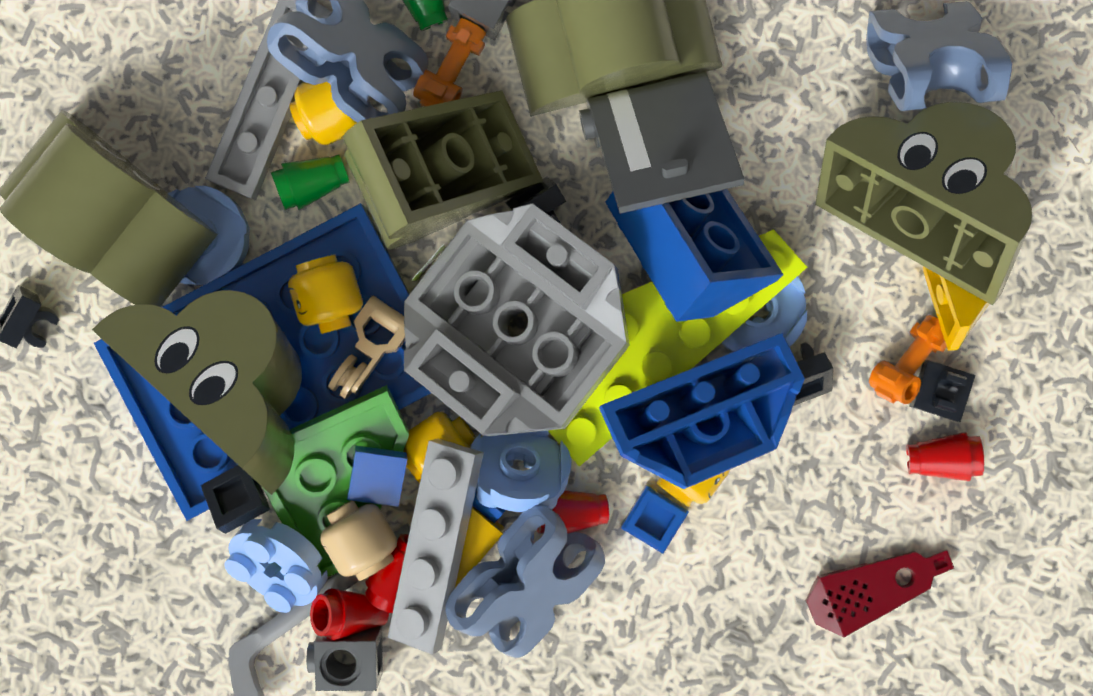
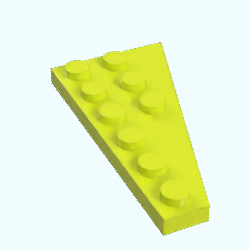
[548,229,808,467]

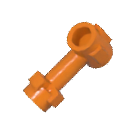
[413,18,486,107]
[869,315,947,405]

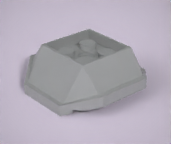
[404,203,630,436]

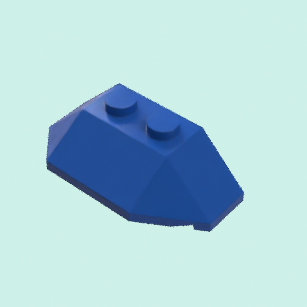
[599,333,805,489]

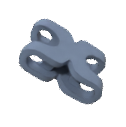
[267,0,428,123]
[866,1,1012,111]
[445,505,605,658]

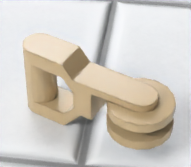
[328,295,405,399]

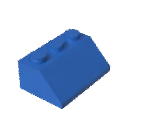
[605,189,783,322]

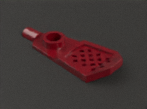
[806,550,954,638]

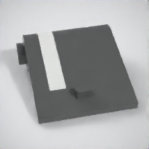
[579,71,745,214]

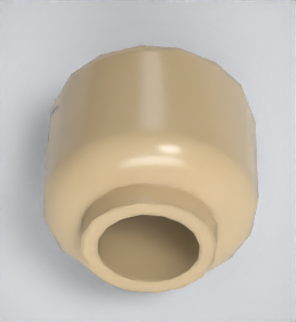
[320,500,397,581]

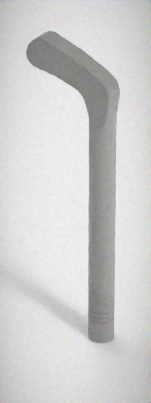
[228,523,411,696]

